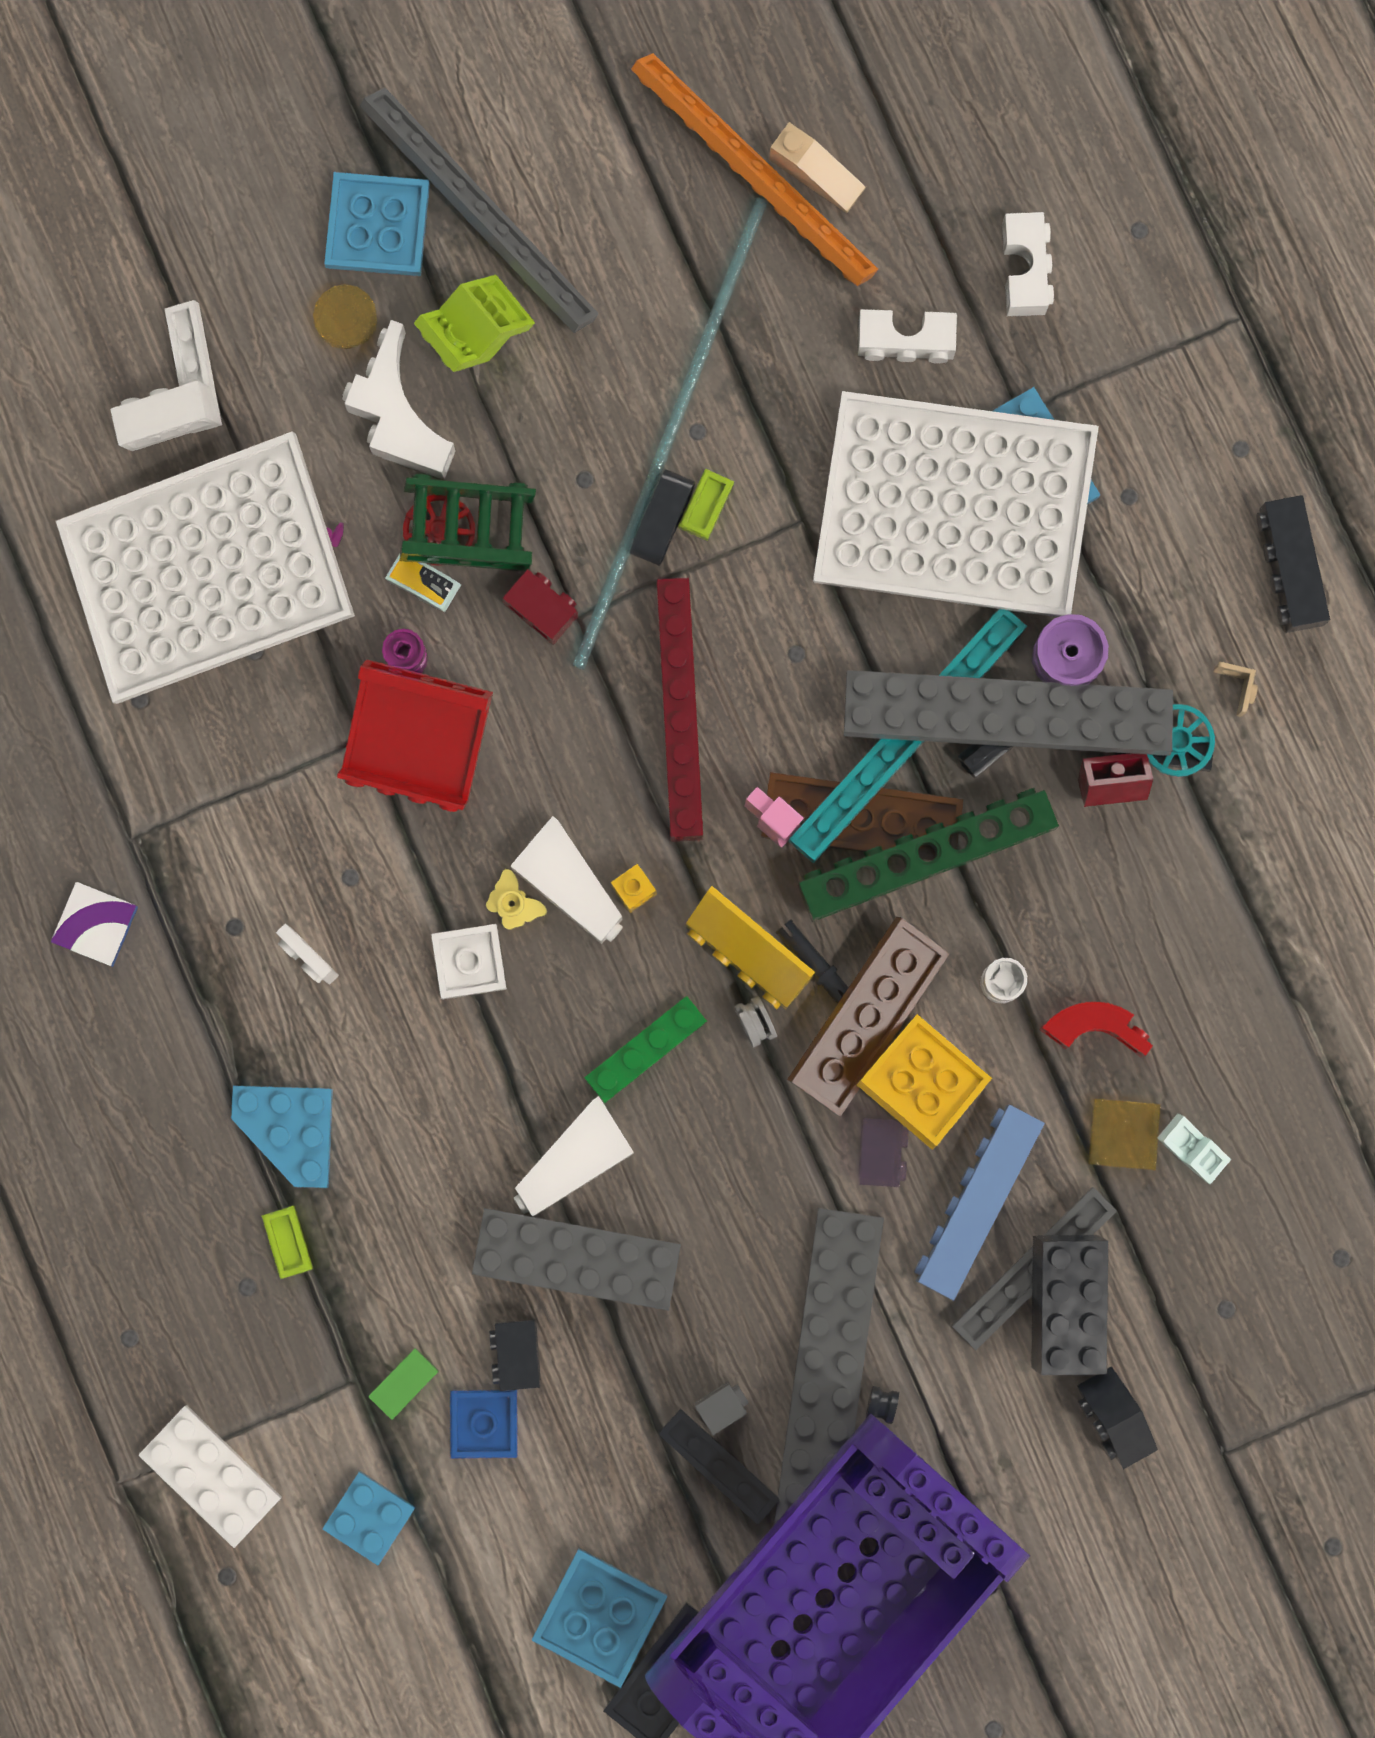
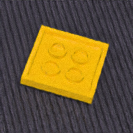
[857,1014,992,1150]

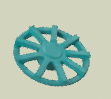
[1147,704,1215,777]

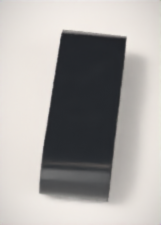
[630,469,695,566]

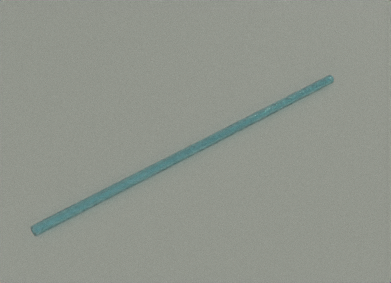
[573,198,768,670]

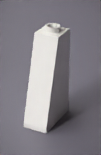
[511,816,623,944]
[514,1096,634,1217]

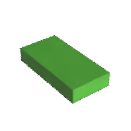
[368,1348,439,1420]

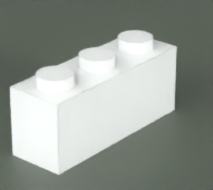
[110,379,219,451]

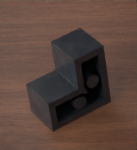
[1077,1366,1158,1470]

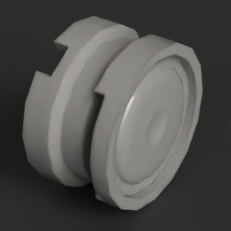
[734,996,777,1048]

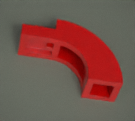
[1039,1002,1153,1058]

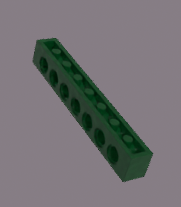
[798,788,1059,922]

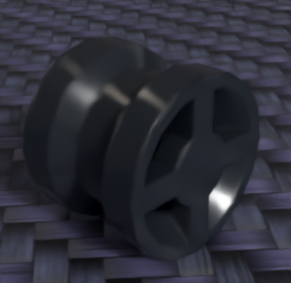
[866,1386,899,1424]

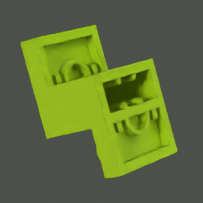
[414,275,535,372]

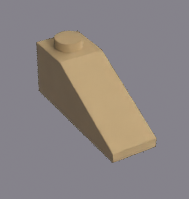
[769,122,865,213]

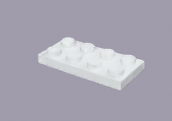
[139,1405,282,1548]

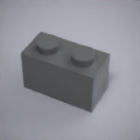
[695,1382,749,1435]

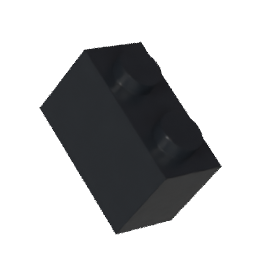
[489,1319,541,1391]

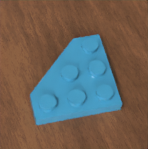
[231,1086,333,1188]

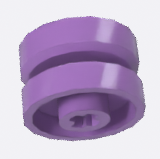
[1032,614,1108,686]

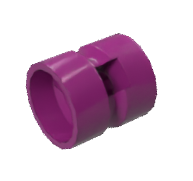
[382,629,428,673]

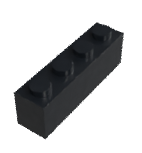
[1256,495,1331,633]

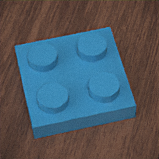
[323,1471,416,1565]

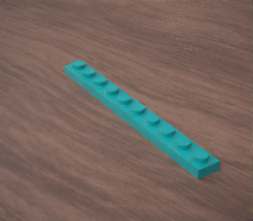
[789,609,1027,863]

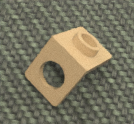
[1213,662,1258,717]

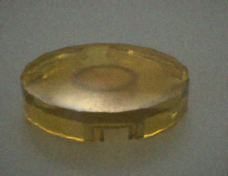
[313,284,378,350]

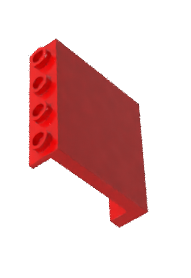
[337,659,493,812]

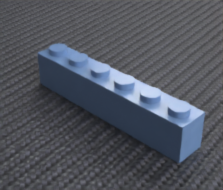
[914,1105,1045,1301]

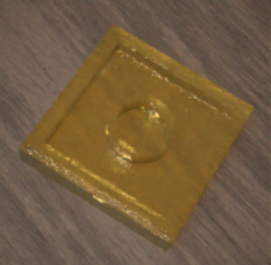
[1089,1099,1161,1170]

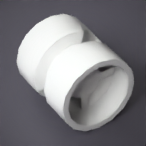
[980,958,1027,1003]

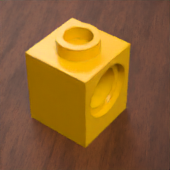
[611,864,657,913]

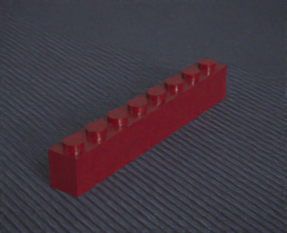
[657,578,703,842]

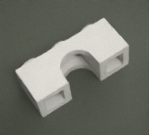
[1002,212,1054,316]
[858,309,957,363]

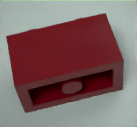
[502,569,578,645]
[1078,753,1154,807]

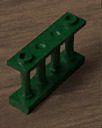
[400,474,536,572]

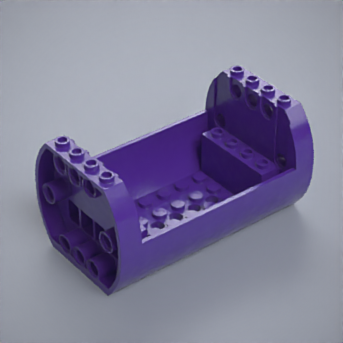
[645,1414,1030,1738]

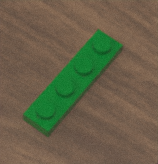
[584,996,707,1103]

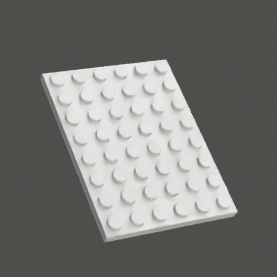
[813,391,1099,617]
[56,432,355,704]

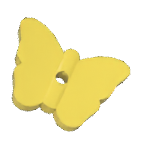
[486,869,547,930]

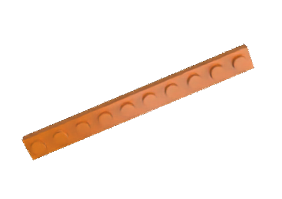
[631,53,878,287]

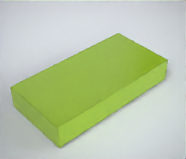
[678,469,734,541]
[262,1206,313,1279]

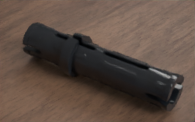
[775,919,849,1004]

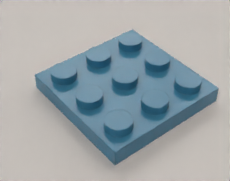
[324,172,430,276]
[532,1548,667,1688]

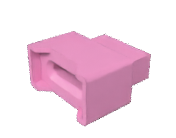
[744,787,804,848]

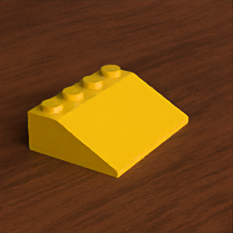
[686,886,815,1010]

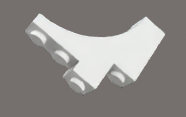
[342,320,455,480]

